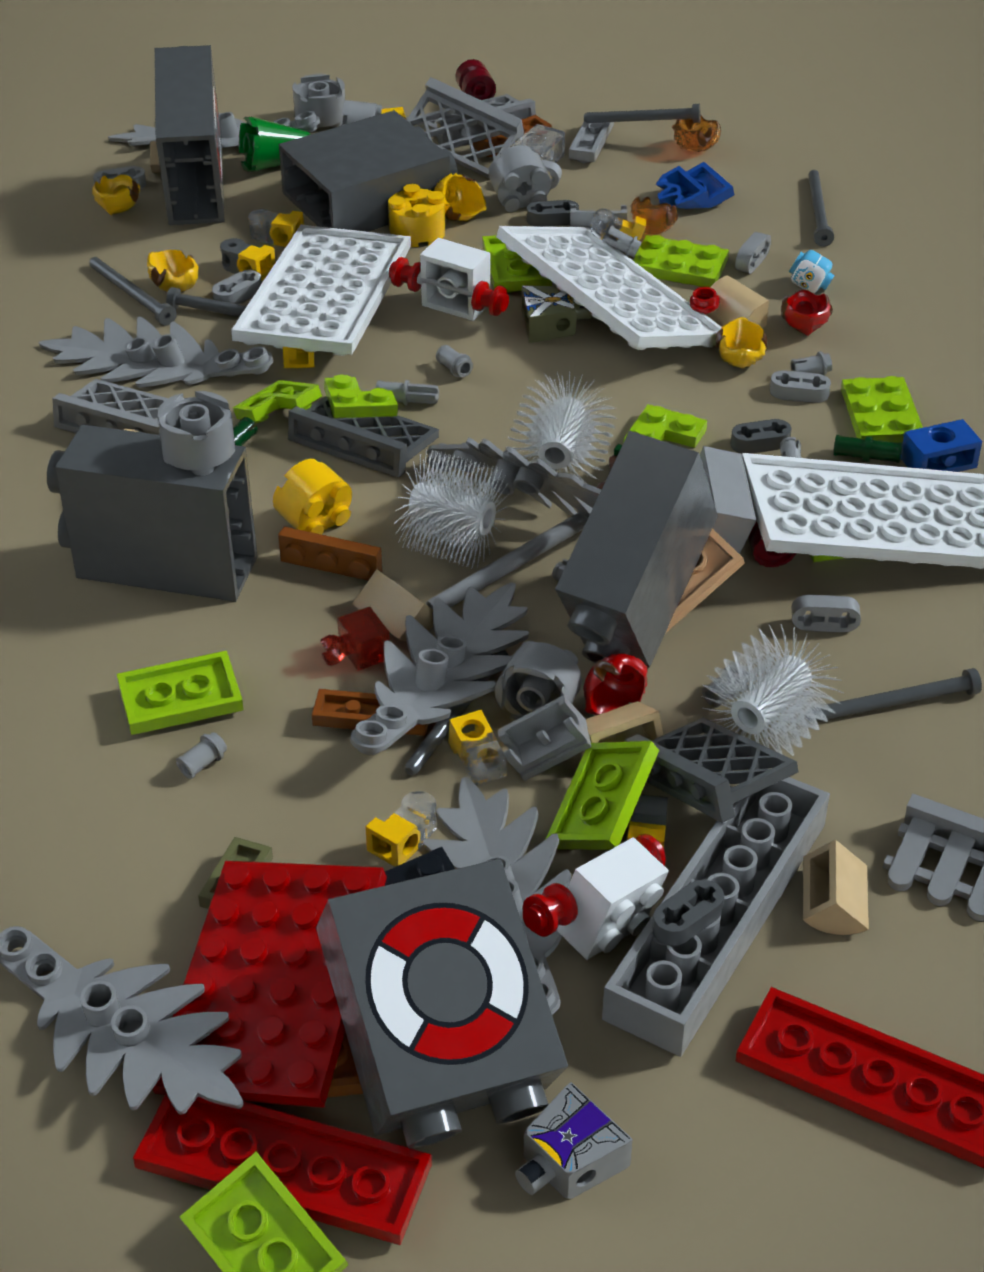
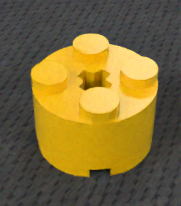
[388,184,445,247]
[273,459,352,535]

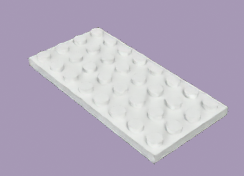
[231,225,411,356]
[496,226,722,350]
[742,453,984,569]

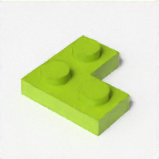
[324,374,398,419]
[233,380,322,423]
[623,404,707,448]

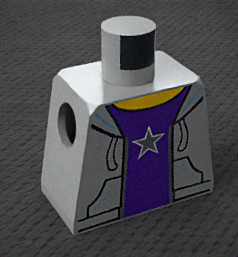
[515,1082,633,1199]

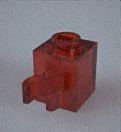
[320,606,390,671]

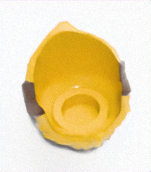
[434,173,487,221]
[92,174,140,215]
[147,250,199,292]
[716,317,768,368]

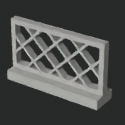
[407,77,524,178]
[417,94,536,145]
[52,379,168,435]

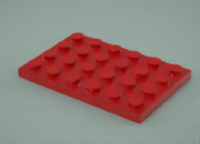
[152,861,387,1108]

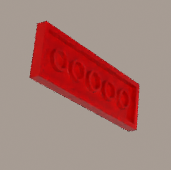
[735,987,984,1168]
[133,1093,432,1245]

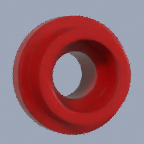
[690,287,720,314]

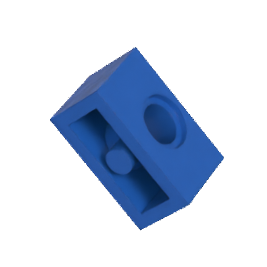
[901,419,983,472]

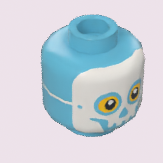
[789,250,835,293]

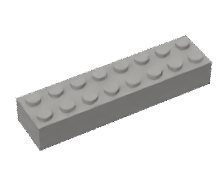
[602,768,830,1057]

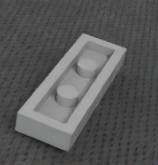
[569,122,614,163]

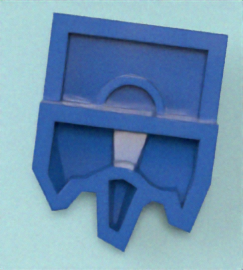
[656,162,735,209]

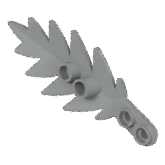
[108,111,320,148]
[39,316,273,388]
[427,437,601,518]
[350,583,529,755]
[423,777,571,1015]
[0,926,243,1115]

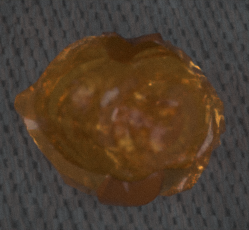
[672,115,722,152]
[630,197,678,235]

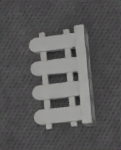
[883,793,984,921]

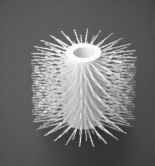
[508,371,617,484]
[394,449,509,569]
[701,624,843,757]

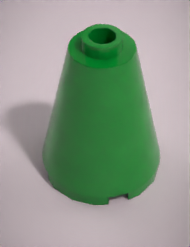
[239,116,311,172]

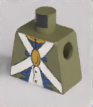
[521,286,592,343]

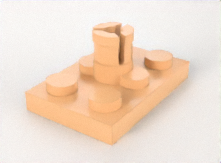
[666,528,745,633]

